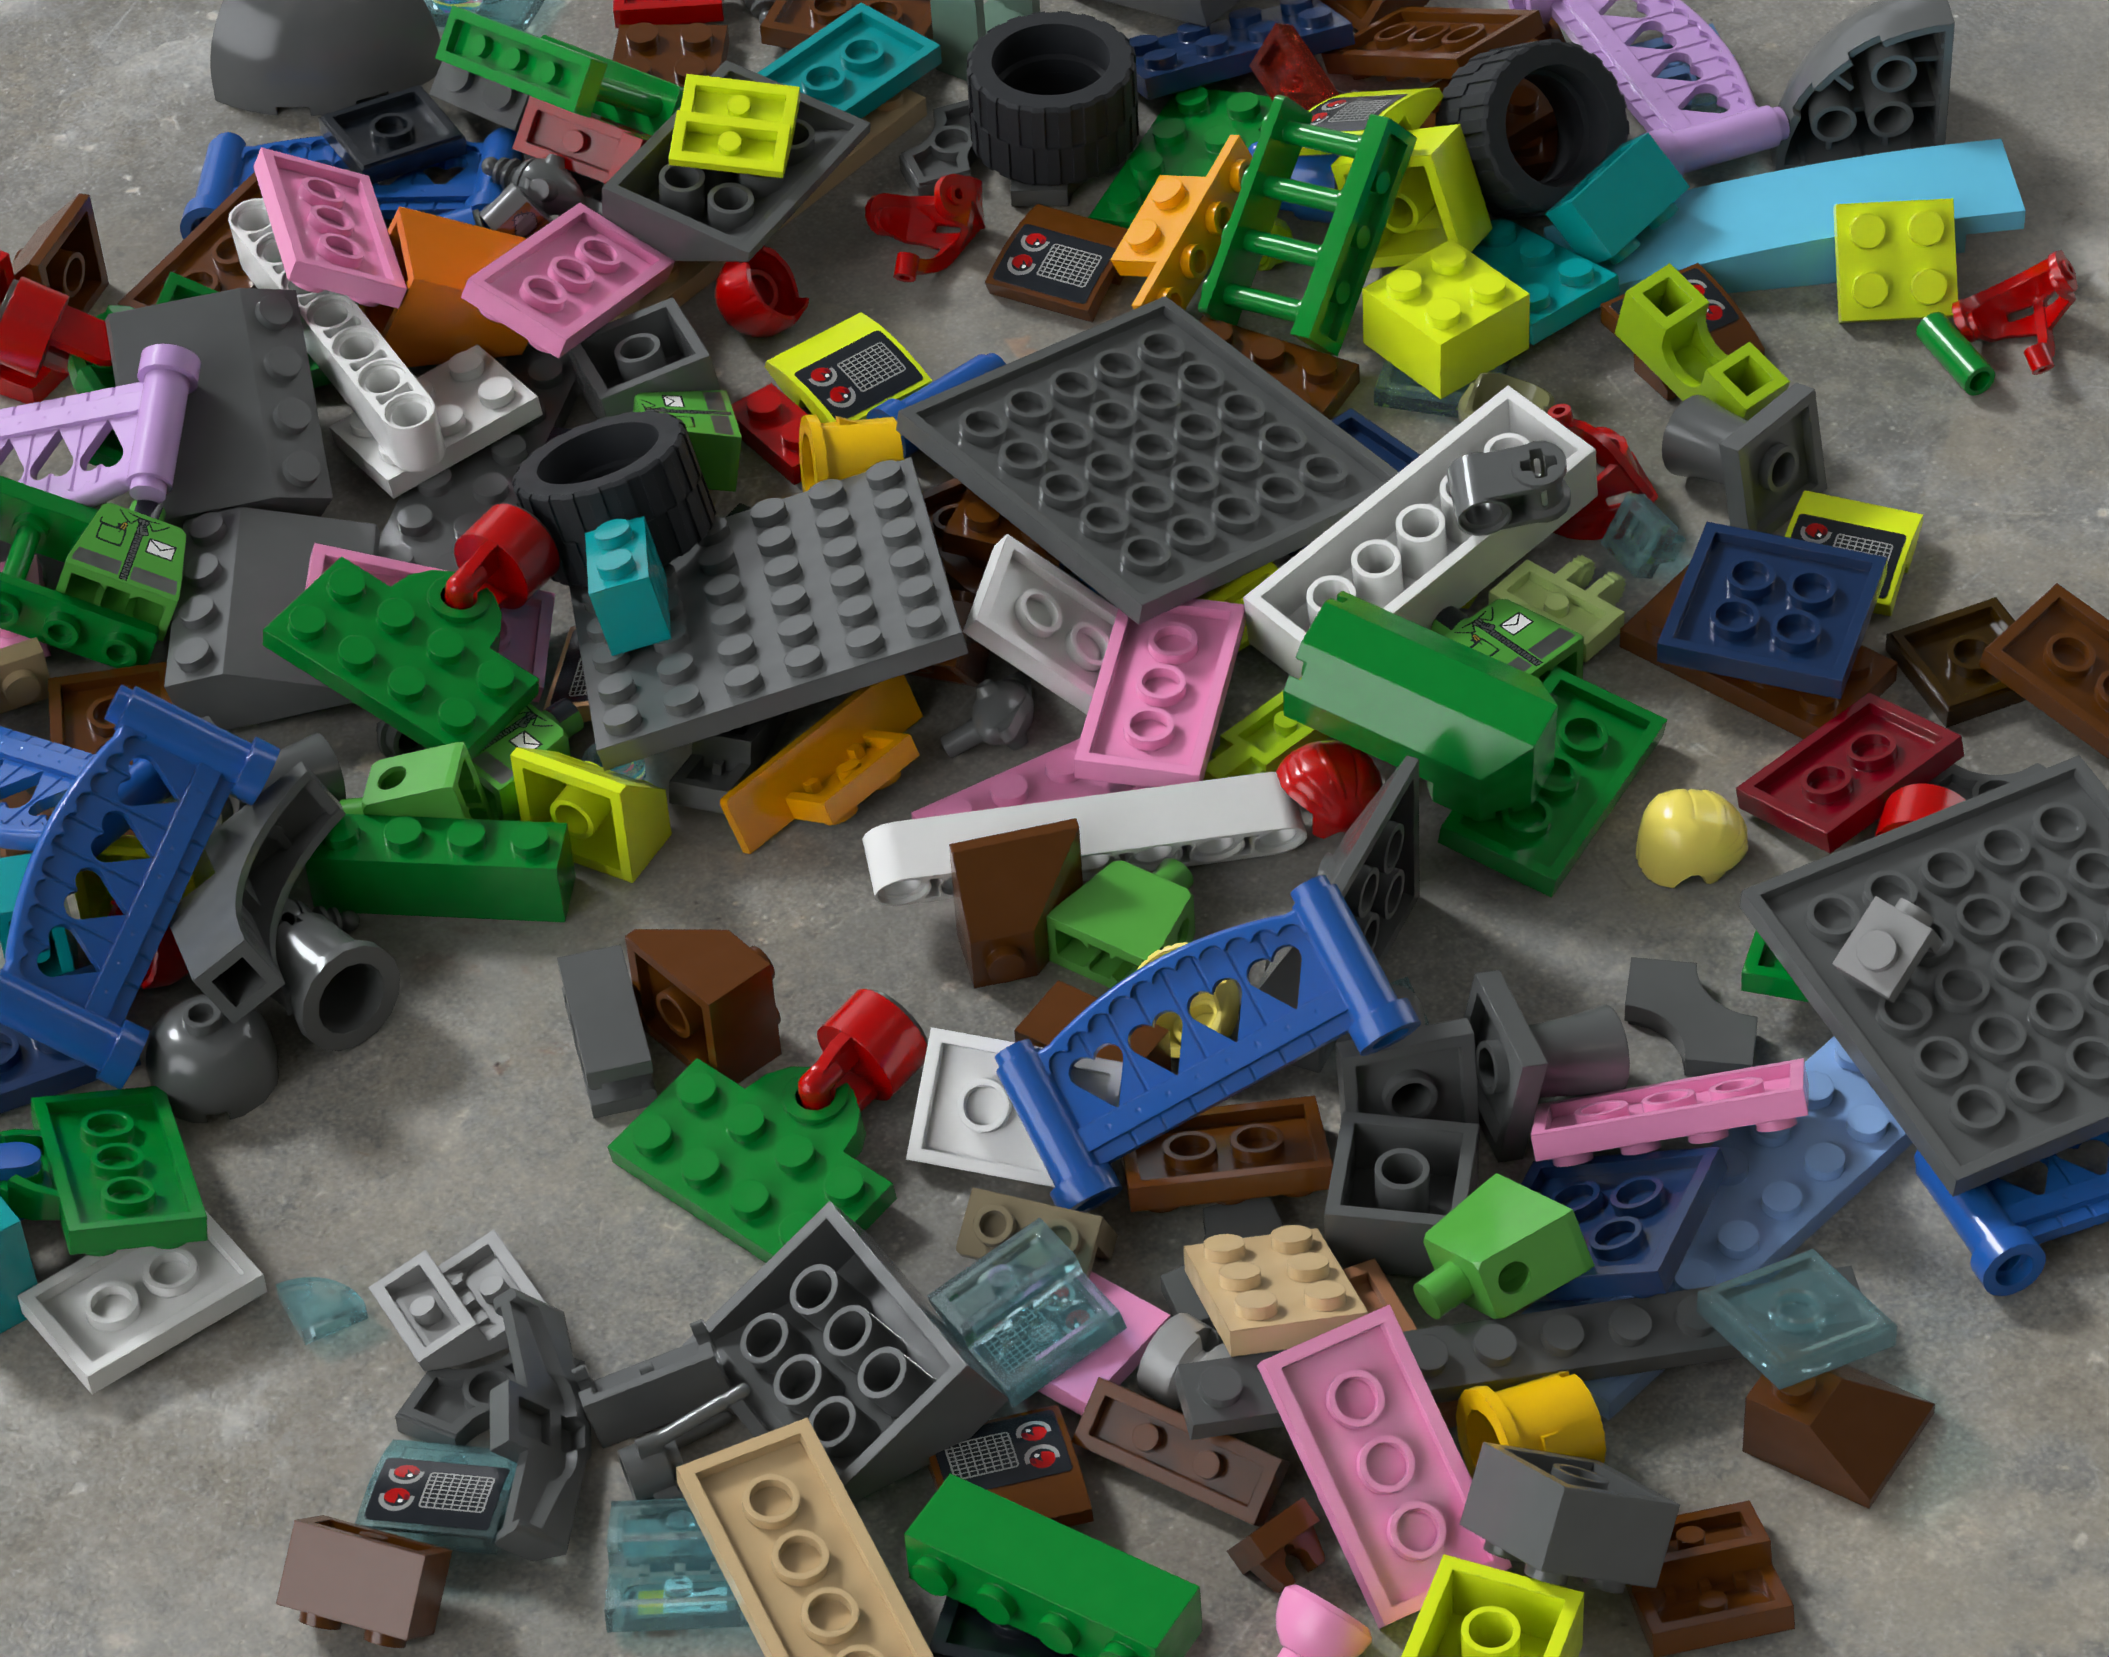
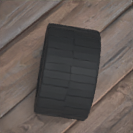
[966,11,1139,186]
[1435,39,1630,220]
[512,411,716,587]

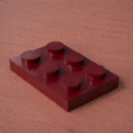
[1735,692,1965,854]

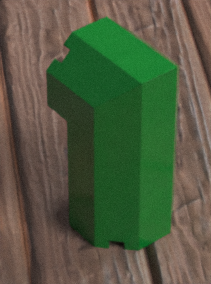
[1283,591,1558,822]

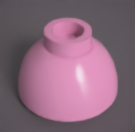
[1276,1584,1372,1657]

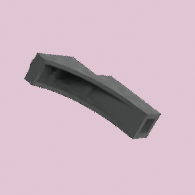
[169,761,346,1025]

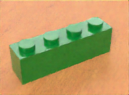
[305,814,576,922]
[904,1473,1203,1657]

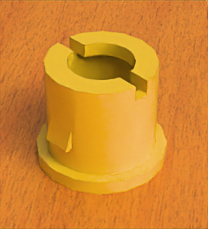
[799,414,904,492]
[1456,1371,1606,1479]

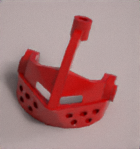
[865,173,986,283]
[1952,250,2078,375]
[1547,404,1658,540]

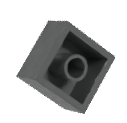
[569,297,721,419]
[1324,1111,1479,1278]
[1459,1442,1680,1594]

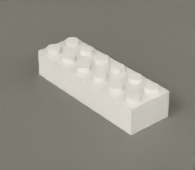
[1243,385,1598,679]

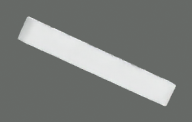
[228,198,446,472]
[862,772,1307,906]

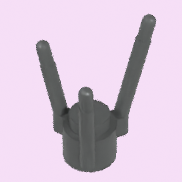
[617,1383,750,1511]

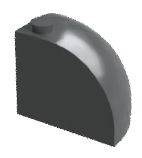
[210,0,442,116]
[1770,0,1955,171]

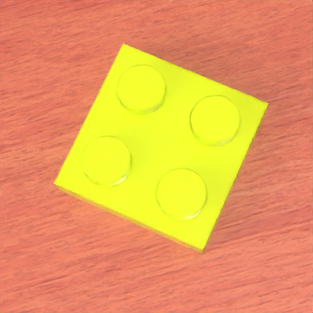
[1833,198,1958,323]

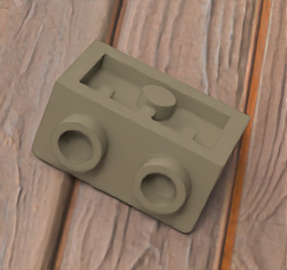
[956,1187,1118,1284]

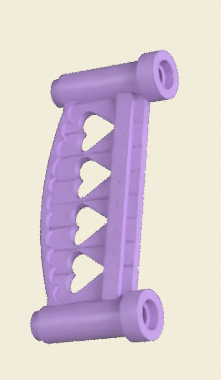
[1508,0,1790,177]
[0,344,201,508]

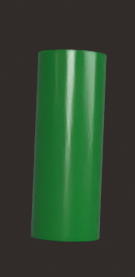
[1916,312,1996,396]

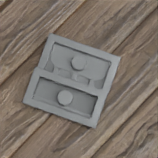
[368,1229,546,1371]

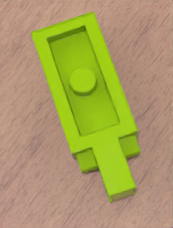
[1203,677,1330,781]

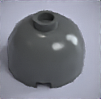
[146,993,279,1123]

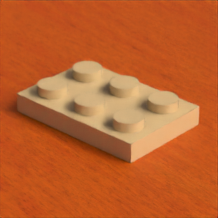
[1184,1225,1368,1357]

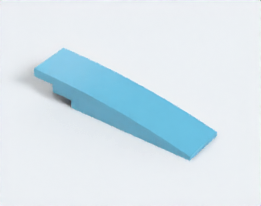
[1544,139,2026,300]

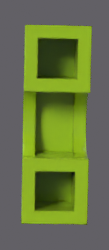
[1614,263,1790,420]

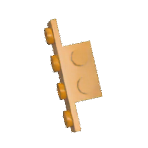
[1110,135,1252,310]
[720,675,923,854]

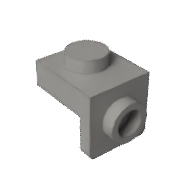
[1832,896,1943,1003]

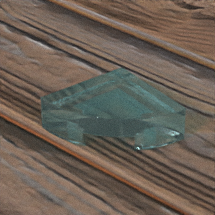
[275,1277,368,1345]

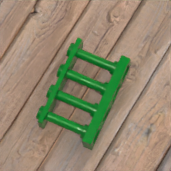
[435,5,684,136]
[1198,95,1417,357]
[0,476,160,668]

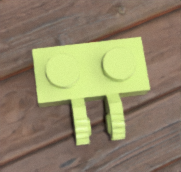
[1489,555,1626,663]

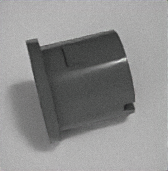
[270,912,400,1051]

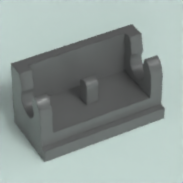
[571,1319,731,1449]

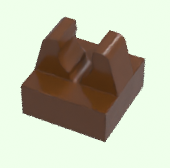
[1226,1497,1325,1593]

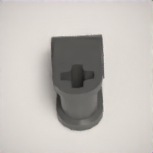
[1447,441,1571,536]

